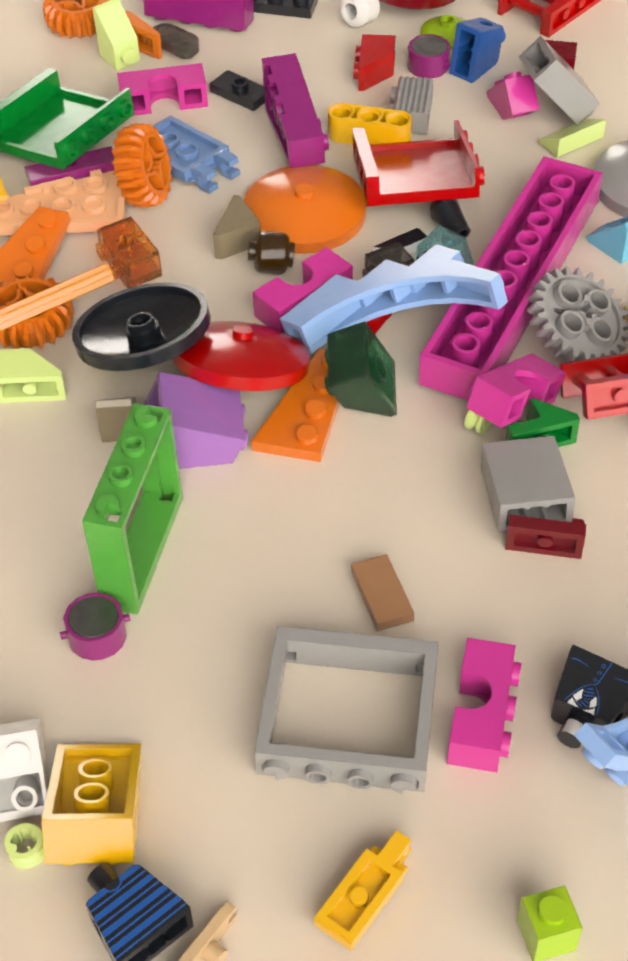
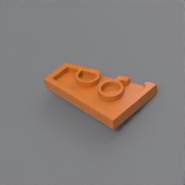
[0,206,71,288]

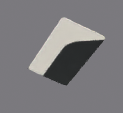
[372,228,434,261]

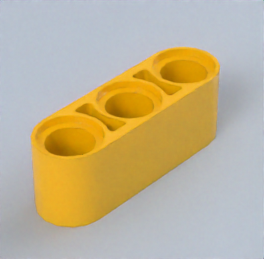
[328,103,412,145]

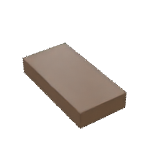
[351,554,414,632]

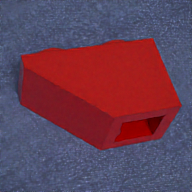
[353,34,396,91]

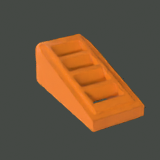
[125,10,162,60]

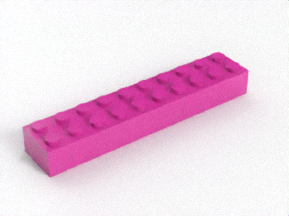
[419,156,603,401]

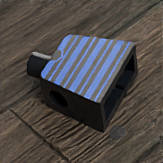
[86,863,194,961]

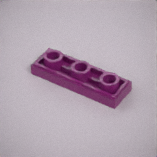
[24,146,115,186]

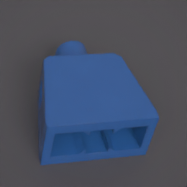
[449,17,506,83]

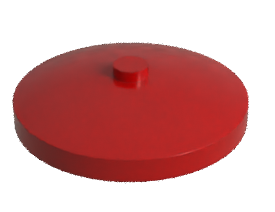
[172,321,310,391]

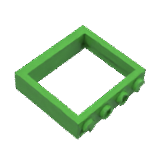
[82,403,183,615]

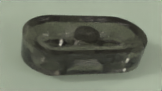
[153,23,200,59]

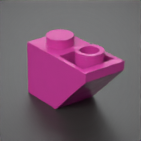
[486,72,540,120]

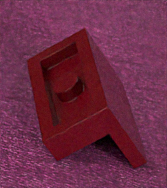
[505,515,587,559]

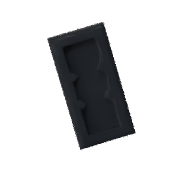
[210,70,265,111]

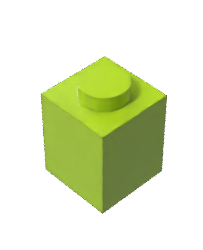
[517,885,583,961]

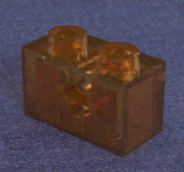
[95,216,162,289]

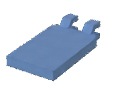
[153,115,240,194]

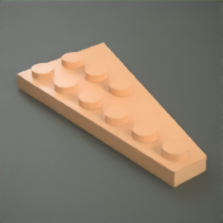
[0,169,126,236]

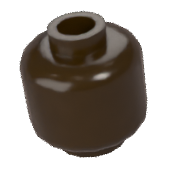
[248,231,295,274]

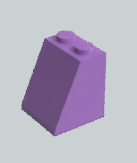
[144,371,248,469]

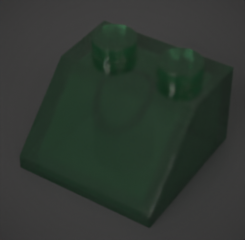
[325,321,397,417]

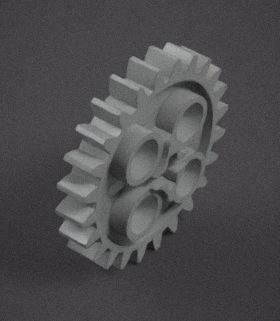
[527,266,628,362]

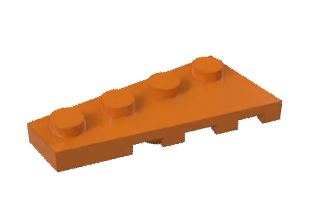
[251,348,352,462]

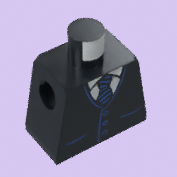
[551,644,628,748]

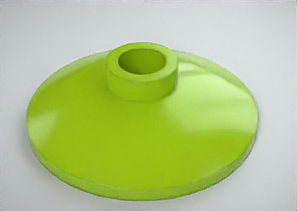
[421,15,466,49]

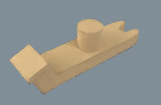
[178,901,238,961]

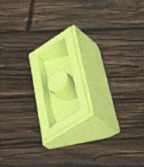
[539,119,606,158]

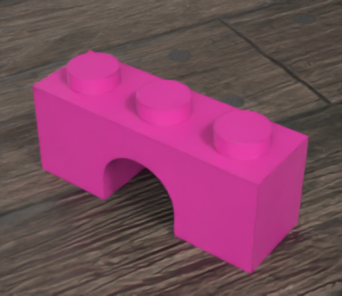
[117,63,208,116]
[253,247,353,332]
[466,353,566,428]
[447,638,522,773]

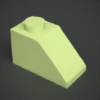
[93,0,140,71]
[0,348,67,403]

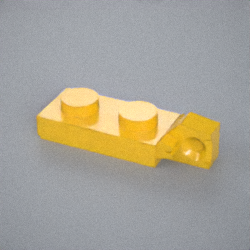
[314,830,411,951]

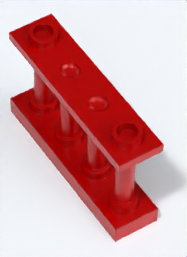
[497,0,601,38]
[559,353,628,420]

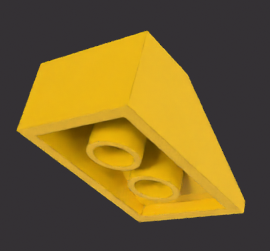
[42,744,141,865]

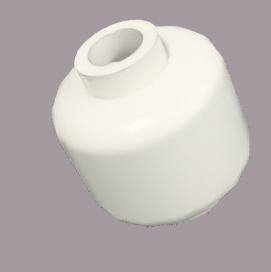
[340,0,380,27]

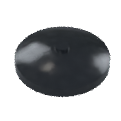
[72,283,211,371]

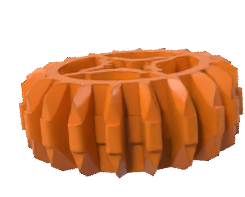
[43,0,110,39]
[112,123,173,208]
[0,274,74,349]

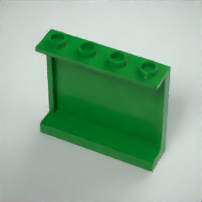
[0,68,134,170]

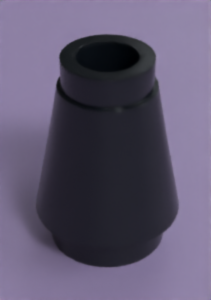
[430,199,471,241]

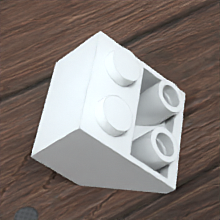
[0,718,49,822]

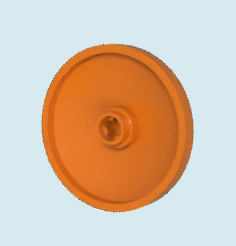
[244,165,366,254]

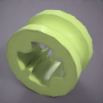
[464,409,492,435]
[4,823,44,869]

